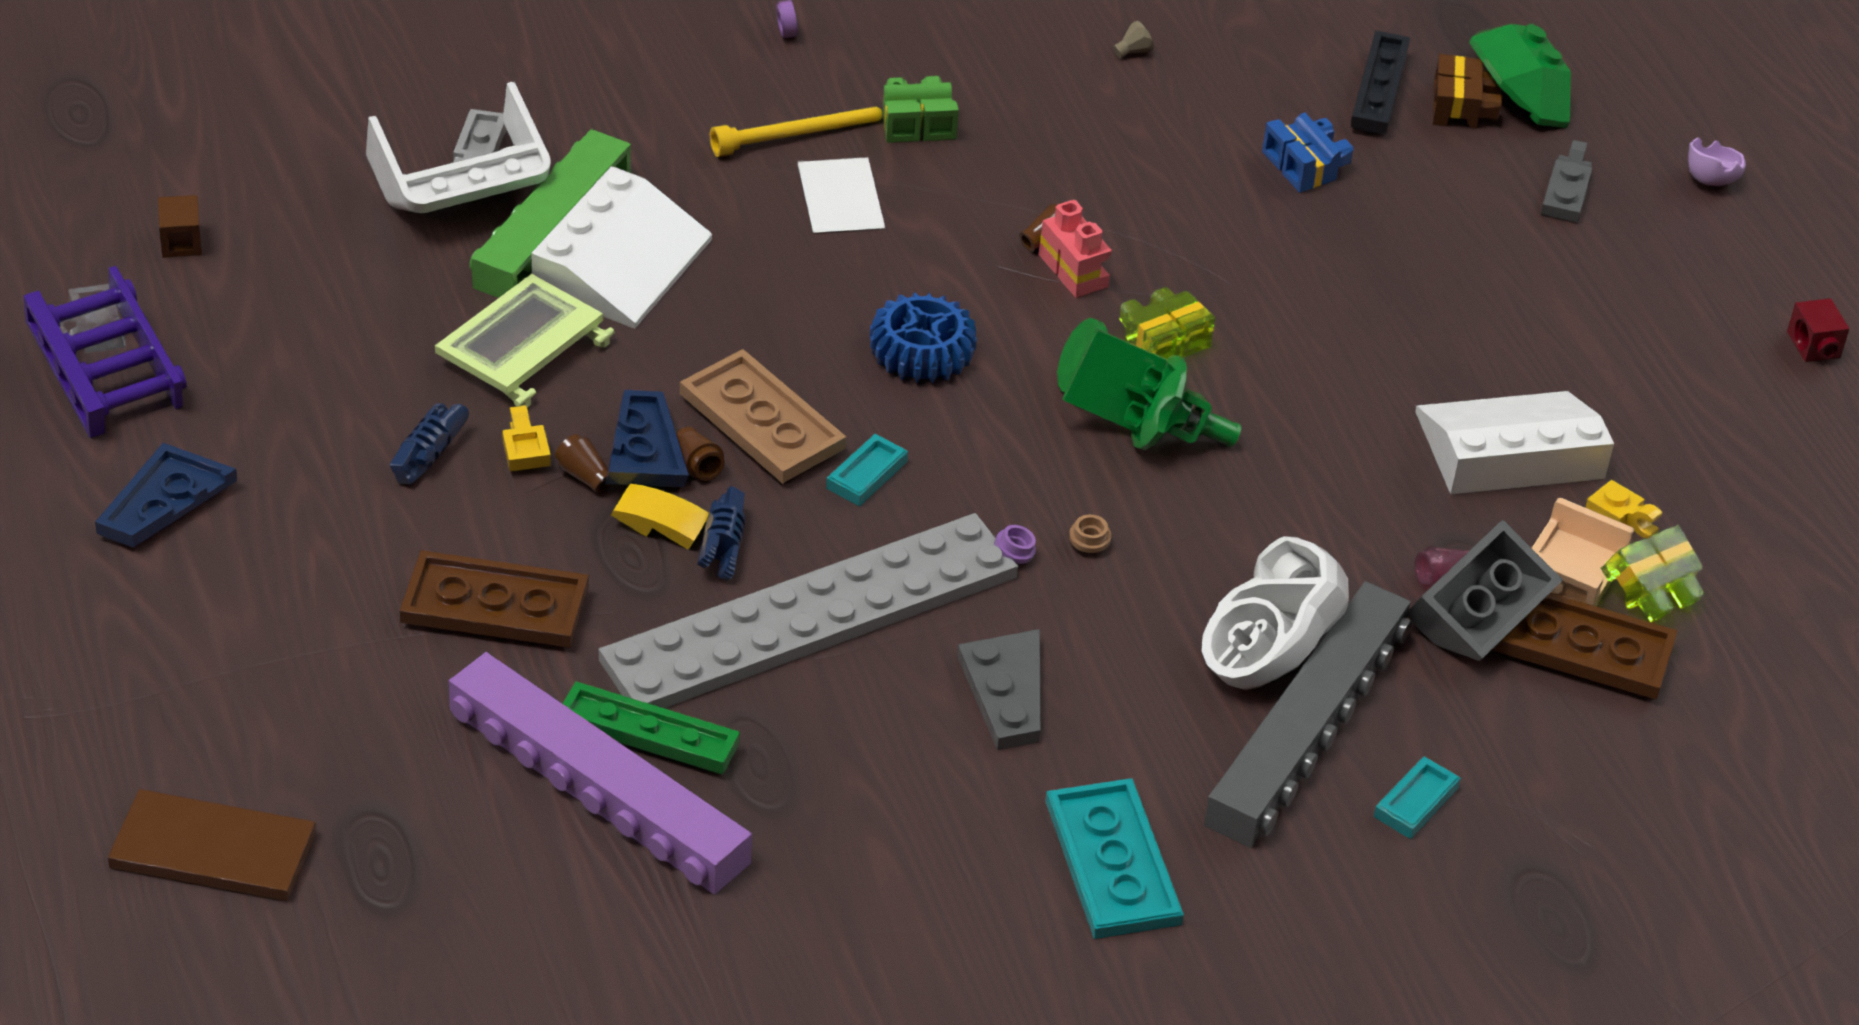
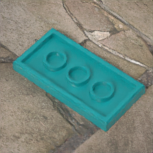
[1045,778,1184,939]

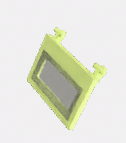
[435,274,615,408]

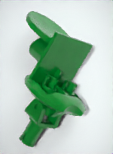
[1057,318,1241,451]

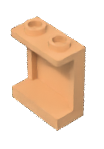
[1532,498,1634,606]

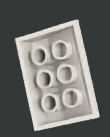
[532,166,712,329]
[1415,391,1614,494]

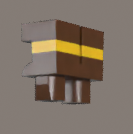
[1432,53,1501,128]

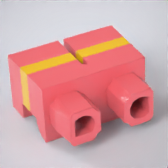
[1038,200,1112,298]

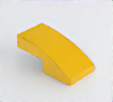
[611,483,709,550]

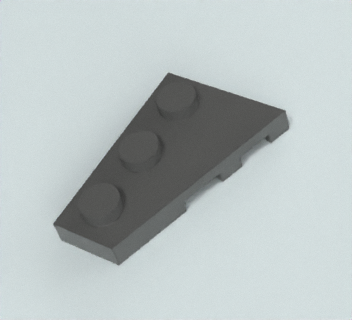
[957,629,1040,750]

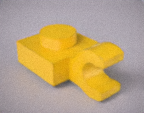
[502,405,551,471]
[1585,480,1662,539]

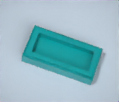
[826,434,908,507]
[1373,756,1461,839]

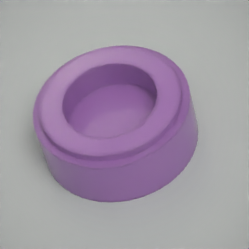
[776,0,798,39]

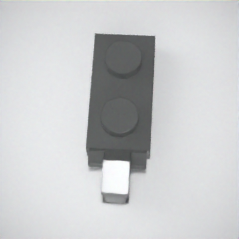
[1541,140,1592,223]

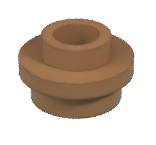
[1069,514,1111,553]

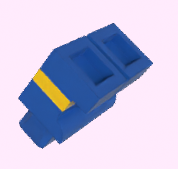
[1262,112,1353,193]

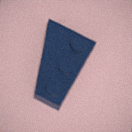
[605,390,689,487]
[95,443,237,547]

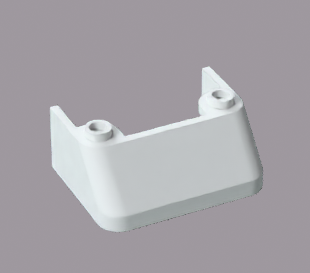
[366,82,551,213]

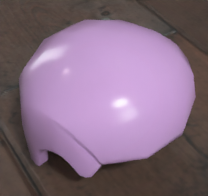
[1688,138,1746,186]

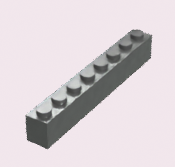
[1204,581,1412,848]

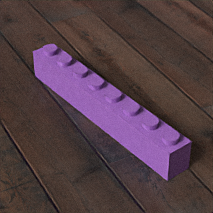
[448,652,752,895]

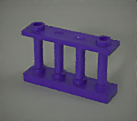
[23,266,187,438]

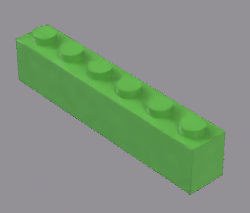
[470,129,631,298]

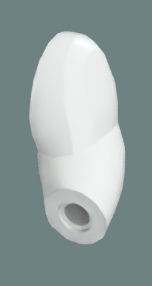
[1202,536,1349,690]

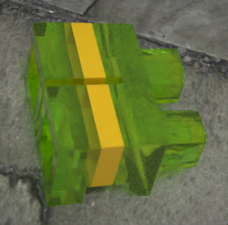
[1119,287,1216,359]
[1600,525,1705,622]

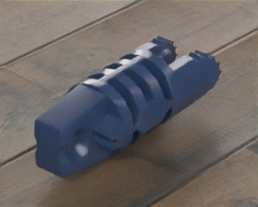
[390,403,470,484]
[697,486,746,581]

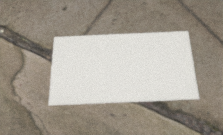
[797,158,885,233]

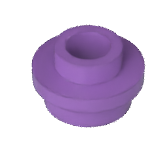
[994,525,1036,564]

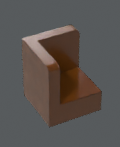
[158,195,202,258]

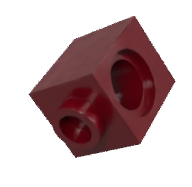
[1787,298,1850,362]

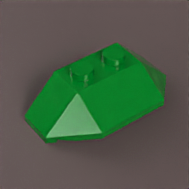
[1469,24,1571,128]

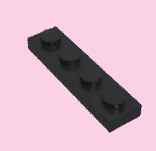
[1350,30,1411,135]

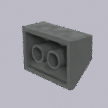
[1408,520,1563,661]

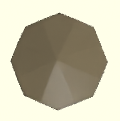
[1113,21,1154,58]

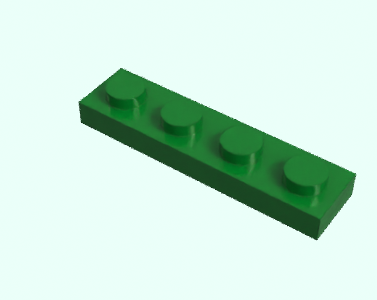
[562,681,740,775]

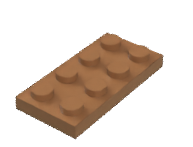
[680,349,846,483]

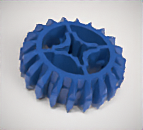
[870,292,977,384]

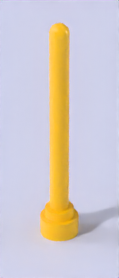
[710,107,883,157]

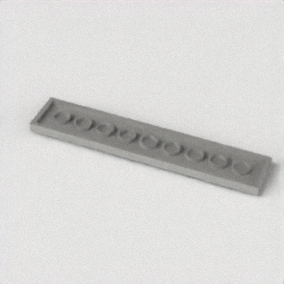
[599,513,1018,708]

